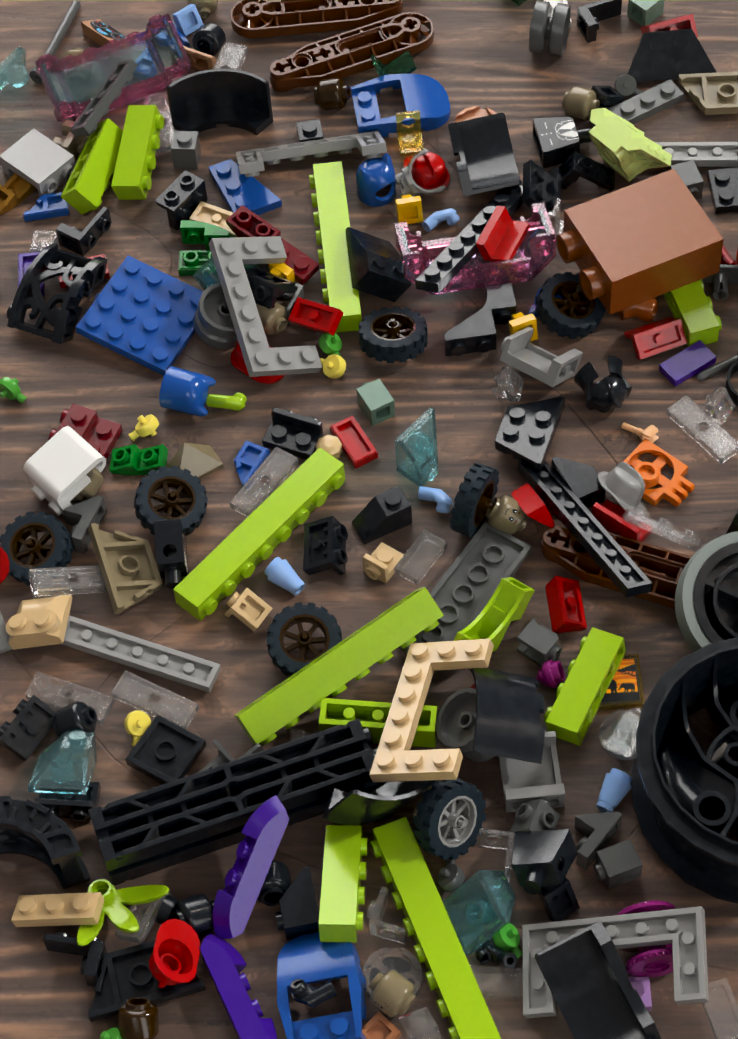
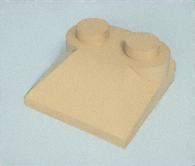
[6,595,73,650]

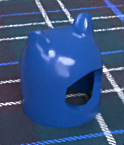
[356,153,396,207]
[159,366,216,417]

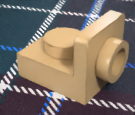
[362,542,404,584]
[224,588,273,631]

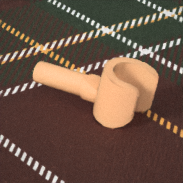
[621,422,659,443]

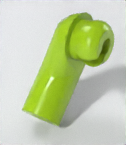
[206,392,247,411]

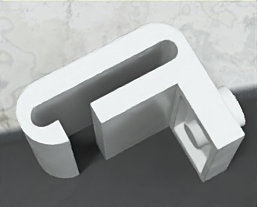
[23,426,106,516]

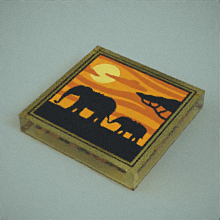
[598,654,645,711]

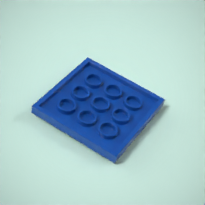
[76,255,203,376]

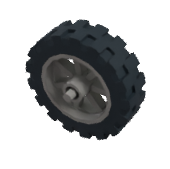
[413,778,486,860]

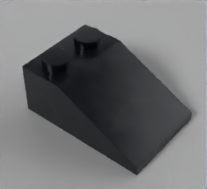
[345,227,411,302]

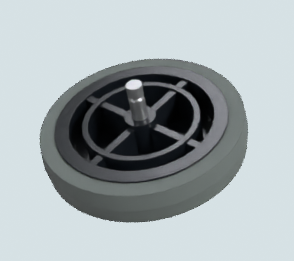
[675,531,738,652]

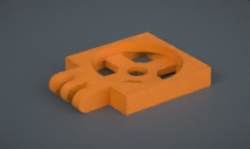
[623,438,695,507]

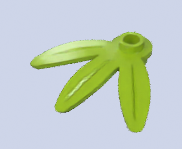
[77,879,169,946]

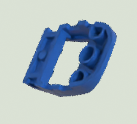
[351,74,451,137]
[277,932,367,1039]

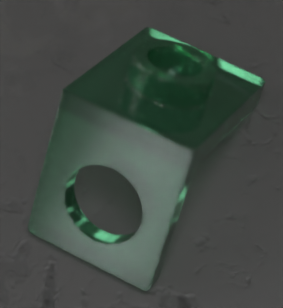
[370,51,417,76]

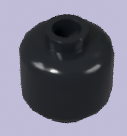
[192,23,226,56]
[53,701,97,743]
[257,860,291,906]
[172,894,214,936]

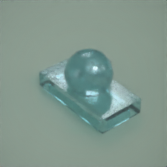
[0,46,29,91]

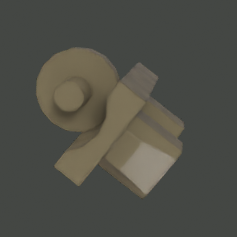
[53,115,89,158]

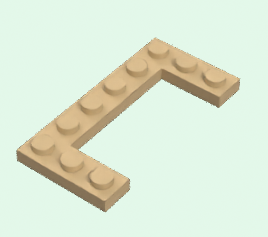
[369,639,494,782]

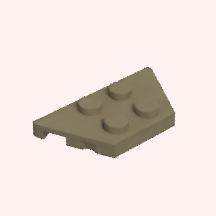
[678,72,738,115]
[88,523,163,614]

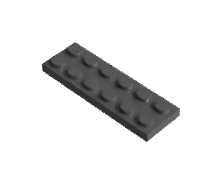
[398,521,532,673]

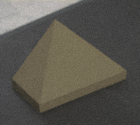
[166,442,224,479]

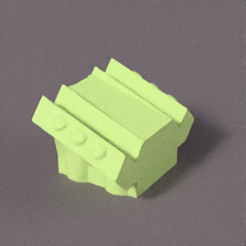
[589,108,672,182]

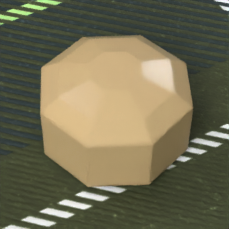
[315,435,342,459]

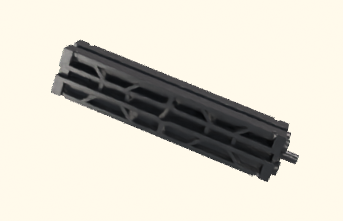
[88,719,382,886]

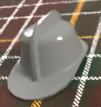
[597,461,648,521]

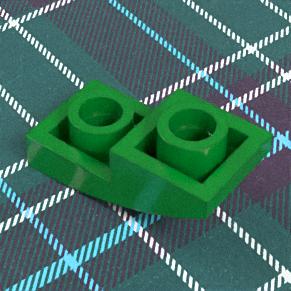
[180,220,230,250]
[109,444,168,475]

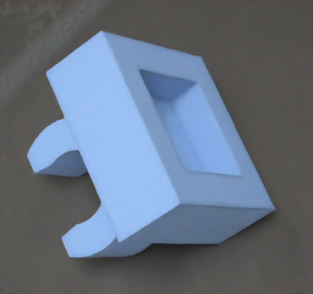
[172,4,204,36]

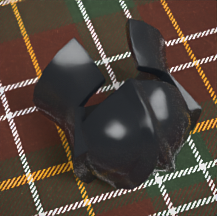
[574,355,632,413]

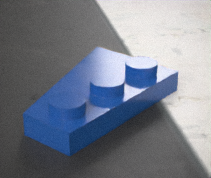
[208,159,282,215]

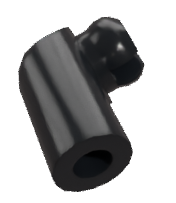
[476,943,517,969]
[290,979,338,1007]

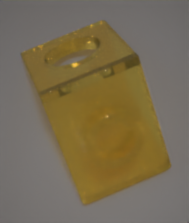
[396,110,424,157]

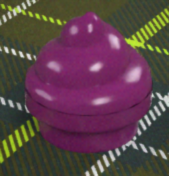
[535,660,566,688]

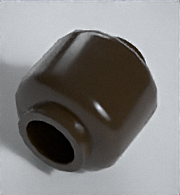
[314,78,351,110]
[118,997,159,1039]

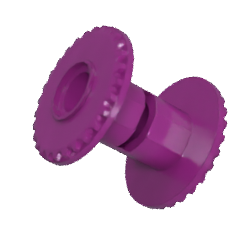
[617,900,676,978]

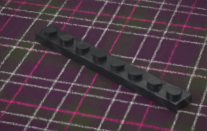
[415,184,523,293]
[517,460,652,598]

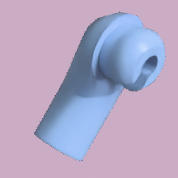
[422,208,460,232]
[418,486,453,514]

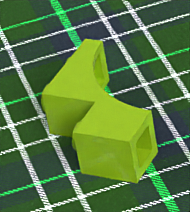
[453,577,535,652]

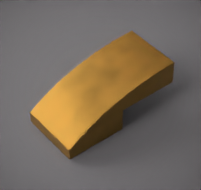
[0,173,36,215]

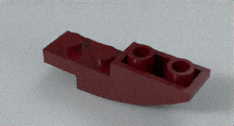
[226,205,319,285]

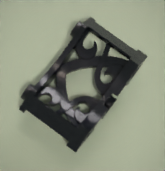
[7,243,108,344]
[0,796,91,889]

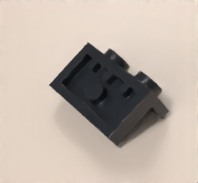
[522,160,561,216]
[245,268,296,309]
[262,408,323,460]
[303,516,348,575]
[0,694,56,762]

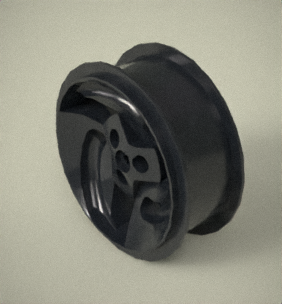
[631,637,738,904]

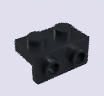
[155,170,207,230]
[34,780,101,821]

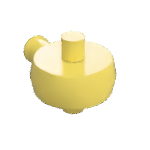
[320,354,346,379]
[129,414,159,441]
[124,710,151,746]

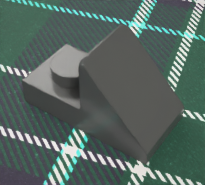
[63,495,107,554]
[575,811,622,870]

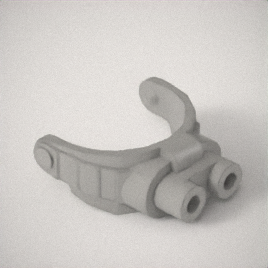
[395,148,446,196]

